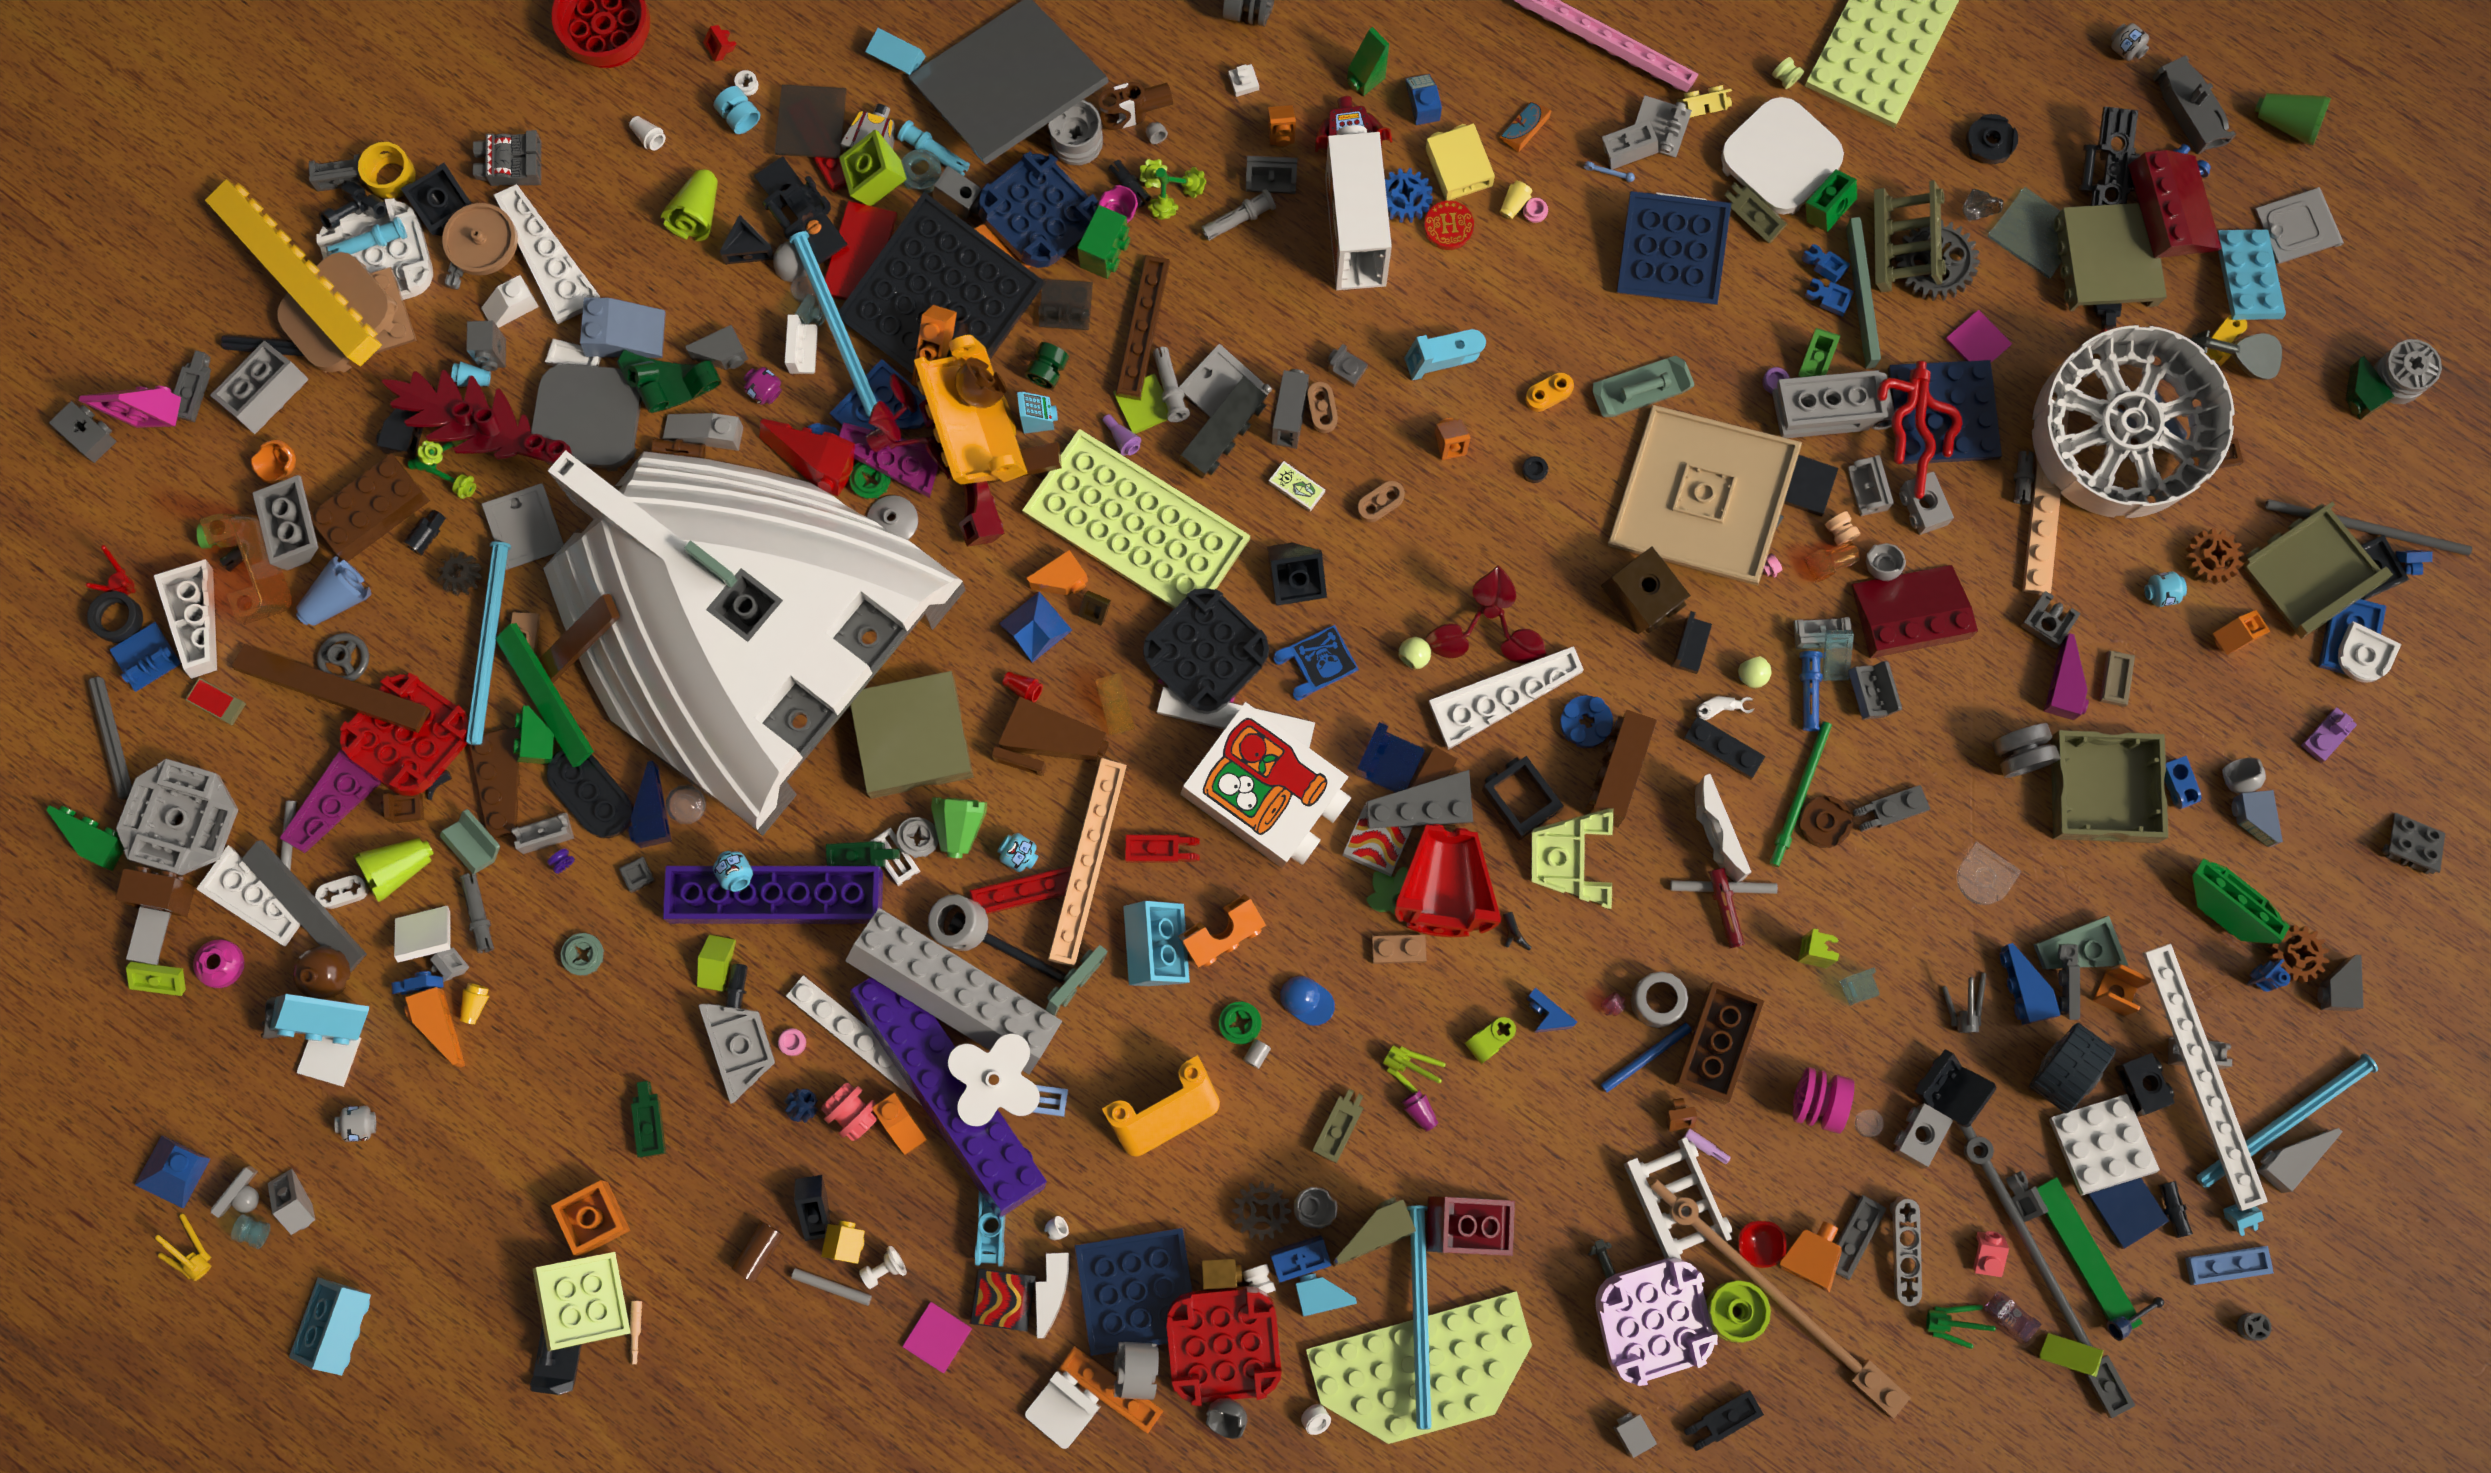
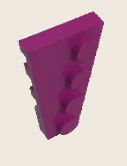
[839,422,939,498]
[280,750,381,853]

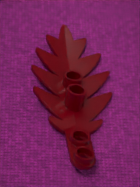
[382,370,572,464]

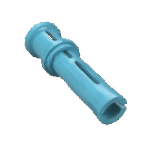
[898,120,970,176]
[327,217,407,255]

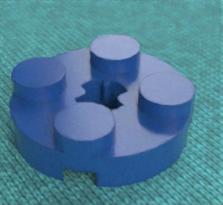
[1560,695,1613,748]

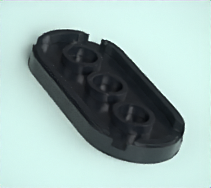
[547,750,633,838]

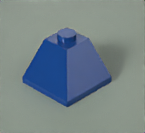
[135,1136,210,1208]

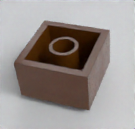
[115,866,195,917]

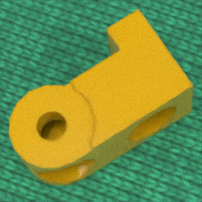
[2205,315,2247,366]

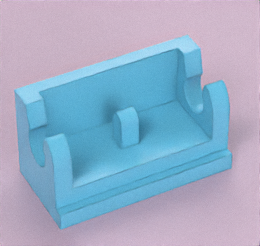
[865,28,926,75]

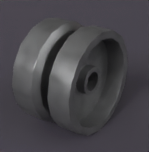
[1992,723,2061,778]

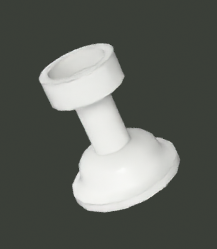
[859,1246,907,1289]

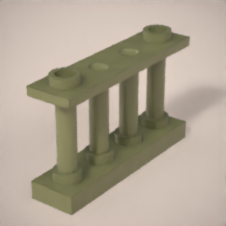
[1874,180,1946,292]

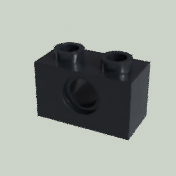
[2115,1053,2175,1117]

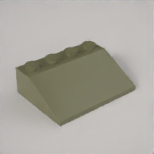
[1333,1197,1416,1267]

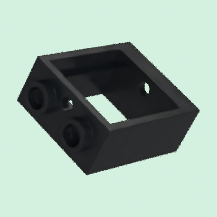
[1482,756,1564,841]

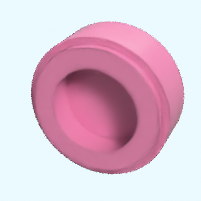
[778,1029,806,1056]

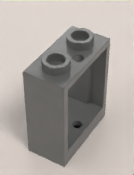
[1272,369,1309,449]

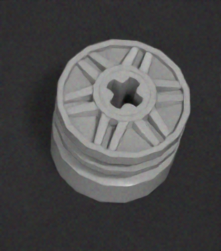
[1048,100,1103,166]
[2373,339,2442,404]

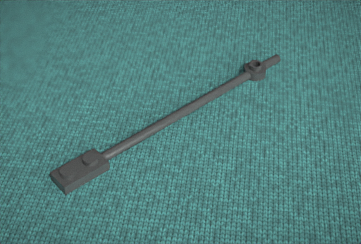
[1958,1124,2136,1418]

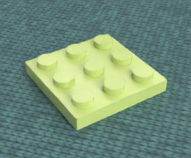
[533,1252,630,1351]

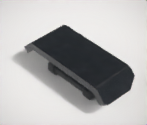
[530,1324,582,1395]

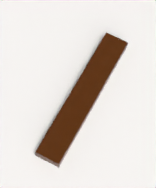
[1116,255,1170,401]
[539,594,620,683]

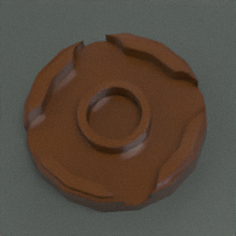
[1799,796,1852,848]

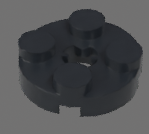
[1966,114,2018,164]

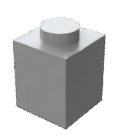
[1613,1412,1657,1458]

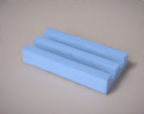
[1032,1085,1068,1117]

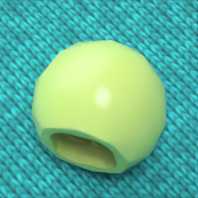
[1399,637,1431,670]
[1738,656,1772,688]

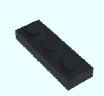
[1683,716,1765,780]

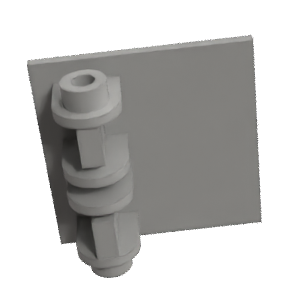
[1635,96,1692,158]

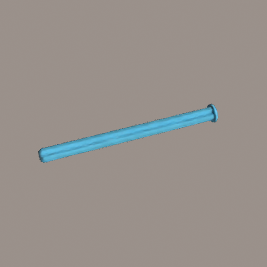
[789,231,877,416]
[466,541,511,745]
[2197,1053,2378,1188]
[1407,1205,1431,1430]

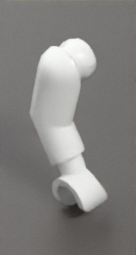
[1697,696,1755,720]

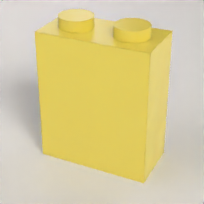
[1426,123,1495,201]

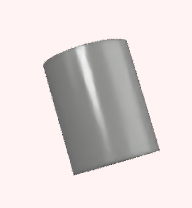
[1243,1039,1271,1069]

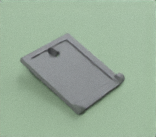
[2255,187,2344,264]
[1179,344,1272,418]
[482,483,564,570]

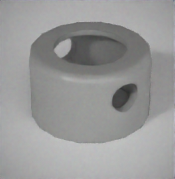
[928,894,988,951]
[1631,971,1688,1028]

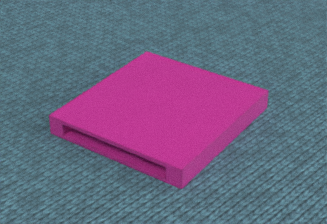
[1945,310,2012,362]
[903,1302,973,1373]

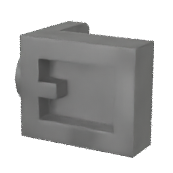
[1327,344,1368,388]

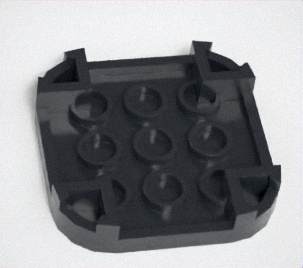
[1143,588,1269,714]

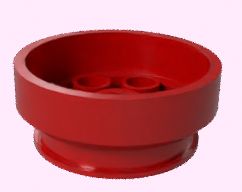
[552,0,650,68]

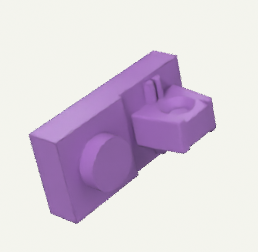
[2301,707,2357,763]

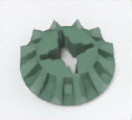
[561,933,604,976]

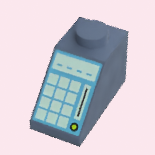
[2232,790,2283,847]

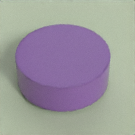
[1762,367,1789,394]

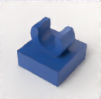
[2396,550,2432,575]

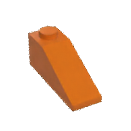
[404,987,465,1068]

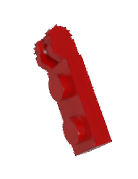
[1125,835,1200,863]

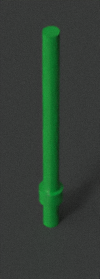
[1769,721,1832,868]

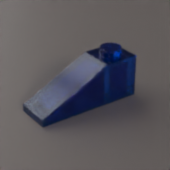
[628,761,672,848]

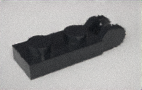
[1684,1390,1764,1451]

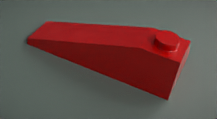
[759,418,855,496]

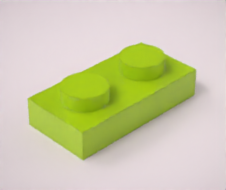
[126,962,186,996]

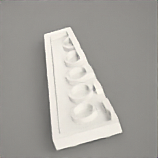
[494,184,601,324]
[1429,646,1584,750]

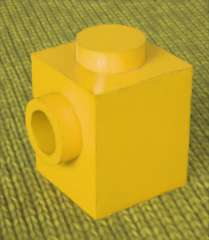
[821,1220,865,1264]

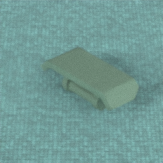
[1593,355,1694,417]

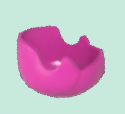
[1098,185,1138,223]

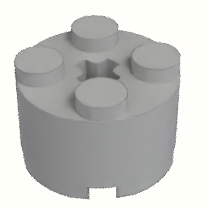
[1113,1342,1159,1400]

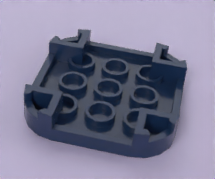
[977,151,1098,268]

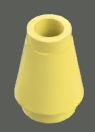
[1500,180,1533,220]

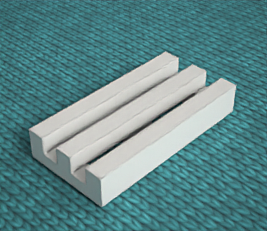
[870,827,921,886]

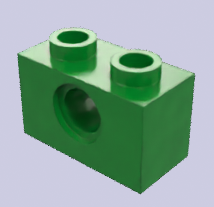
[1806,169,1857,232]

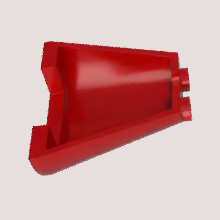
[1395,824,1501,937]

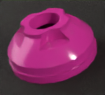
[193,940,244,988]

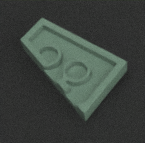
[2033,916,2129,969]

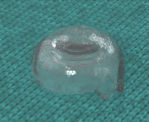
[666,784,706,824]

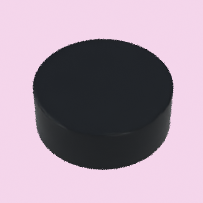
[1522,456,1548,483]

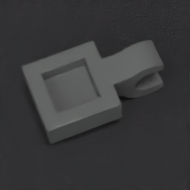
[2006,1170,2048,1222]

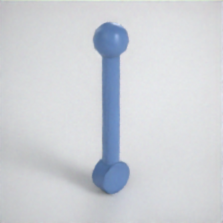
[1584,161,1635,182]

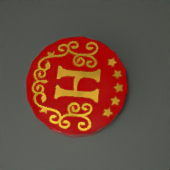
[1424,200,1474,250]

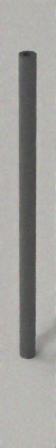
[2265,499,2472,556]

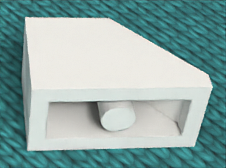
[482,275,539,328]

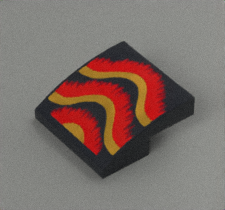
[969,1269,1036,1332]

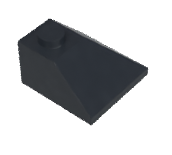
[1267,542,1327,606]

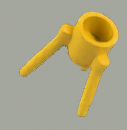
[155,1213,212,1281]

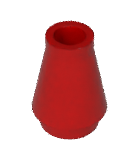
[1002,671,1043,703]

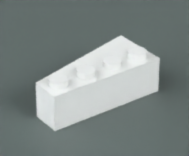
[154,559,217,678]

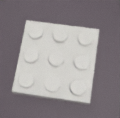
[2049,1094,2160,1196]

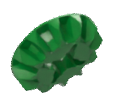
[850,462,891,500]
[1219,1002,1262,1045]

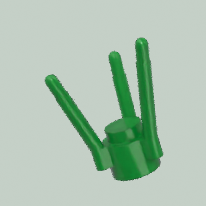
[1926,1305,1996,1349]

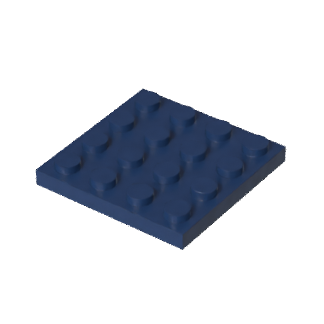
[1616,191,1731,305]
[1888,360,2002,464]
[1075,1228,1192,1356]

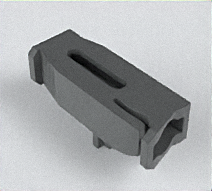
[2152,55,2236,154]

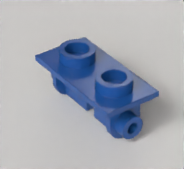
[2246,959,2290,992]

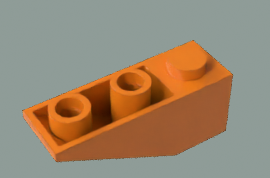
[911,305,957,386]

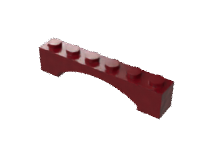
[919,399,1005,547]

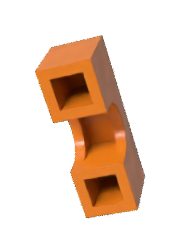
[1178,894,1266,968]

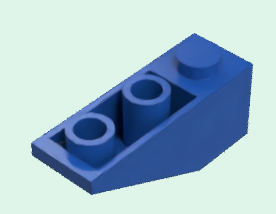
[2000,943,2061,1025]

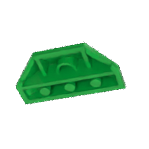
[2192,858,2290,944]

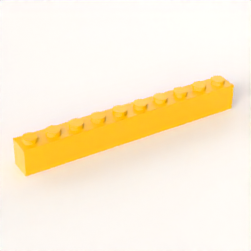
[205,179,382,367]

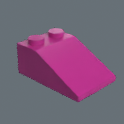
[79,386,181,428]

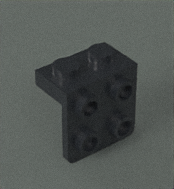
[1915,1049,1997,1127]

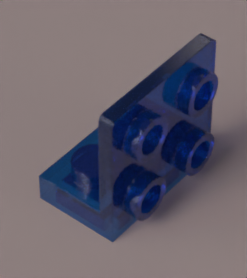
[1356,722,1424,793]

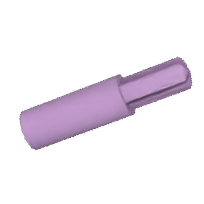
[1683,1129,1730,1164]

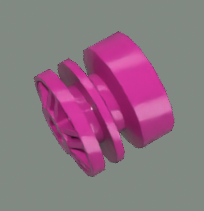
[1793,1067,1854,1134]

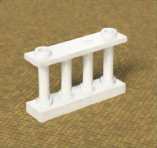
[1624,1137,1732,1260]

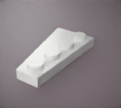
[197,845,301,946]

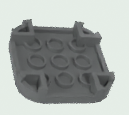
[531,364,643,472]

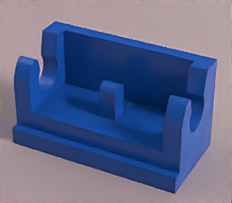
[1269,1235,1331,1283]

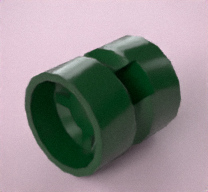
[1025,342,1069,390]

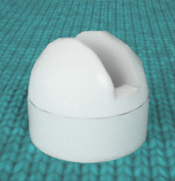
[1045,1216,1069,1240]

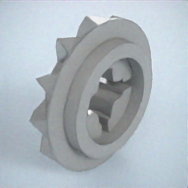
[896,817,939,859]

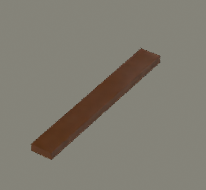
[232,644,430,733]

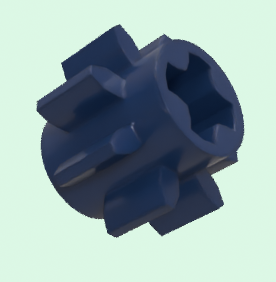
[784,1088,819,1123]

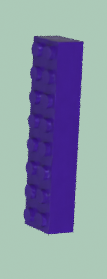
[663,866,883,924]

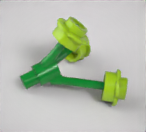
[408,439,476,499]

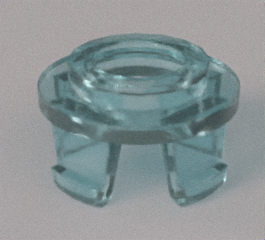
[901,149,942,194]

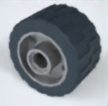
[2029,1023,2116,1114]

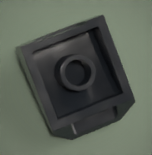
[401,163,472,236]

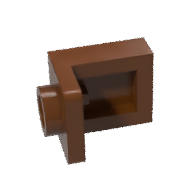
[380,793,424,824]

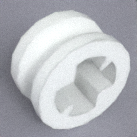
[734,70,759,96]

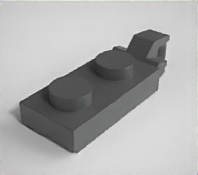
[173,350,211,422]
[2057,944,2080,1020]

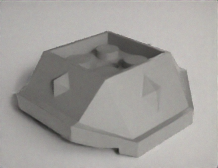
[116,759,239,875]

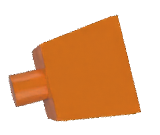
[1780,1221,1842,1293]

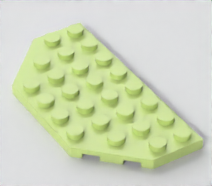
[1306,1291,1532,1444]

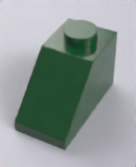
[2345,356,2395,420]

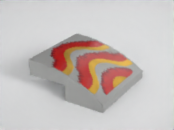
[1342,805,1413,877]

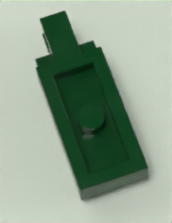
[826,841,900,867]
[631,1081,666,1158]

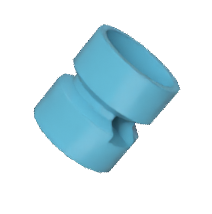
[714,86,761,134]

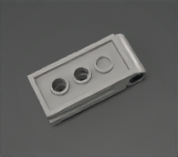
[1772,370,1894,438]

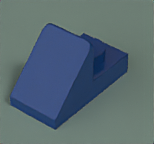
[1526,988,1577,1033]

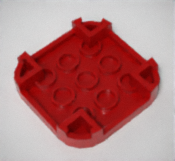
[340,672,469,796]
[1166,1286,1282,1406]

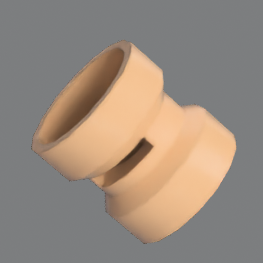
[1825,511,1861,547]

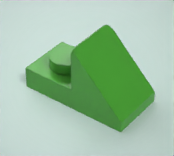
[1798,328,1840,377]

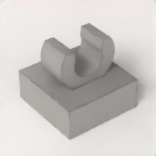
[430,947,469,982]

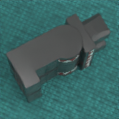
[473,130,541,186]

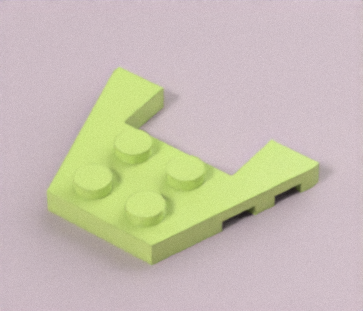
[1532,809,1613,909]

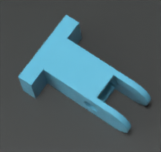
[1404,329,1486,380]

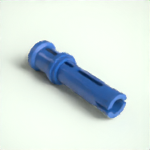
[1799,651,1823,731]

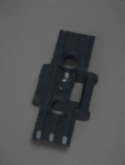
[2078,107,2140,206]

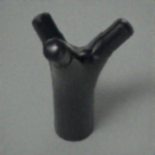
[427,770,452,800]
[1503,912,1531,950]

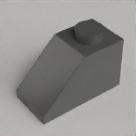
[685,325,748,370]
[2317,955,2364,1011]

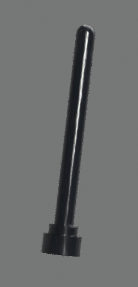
[948,911,1066,982]

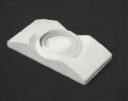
[1695,774,1751,882]

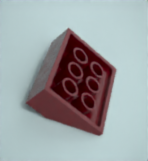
[2128,150,2222,259]
[1851,565,1978,659]

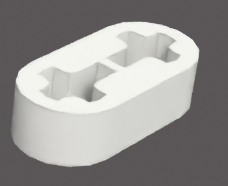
[315,875,369,909]

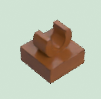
[1666,1098,1697,1132]

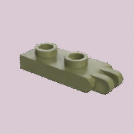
[1724,182,1788,243]
[1312,1088,1364,1164]

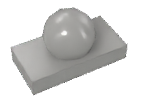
[211,1166,259,1218]

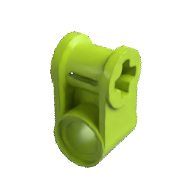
[1464,1017,1516,1064]

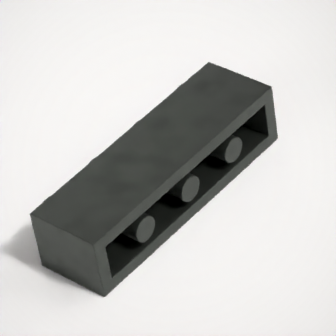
[1179,377,1267,479]

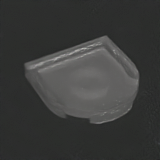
[1957,842,2022,905]

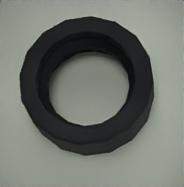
[87,591,143,643]

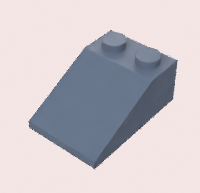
[580,298,666,358]

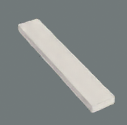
[1157,687,1315,748]

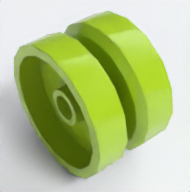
[1706,1280,1771,1343]

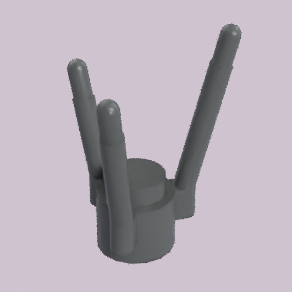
[1942,972,1986,1033]

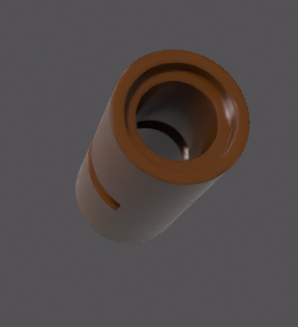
[731,1221,784,1282]

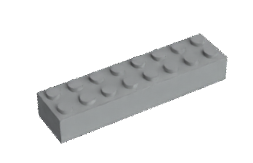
[845,908,1062,1075]

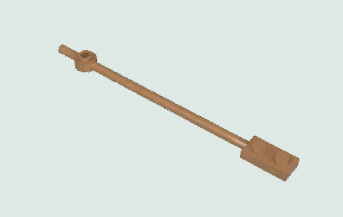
[1650,1180,1911,1419]

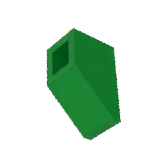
[513,705,554,764]

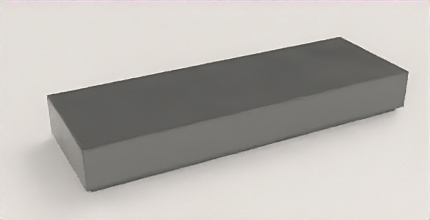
[1835,1195,1887,1280]

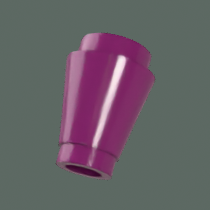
[1402,1090,1439,1132]

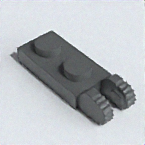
[1853,785,1930,832]

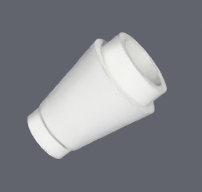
[629,116,665,150]

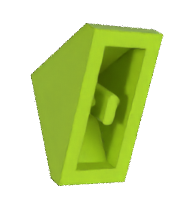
[697,935,736,992]

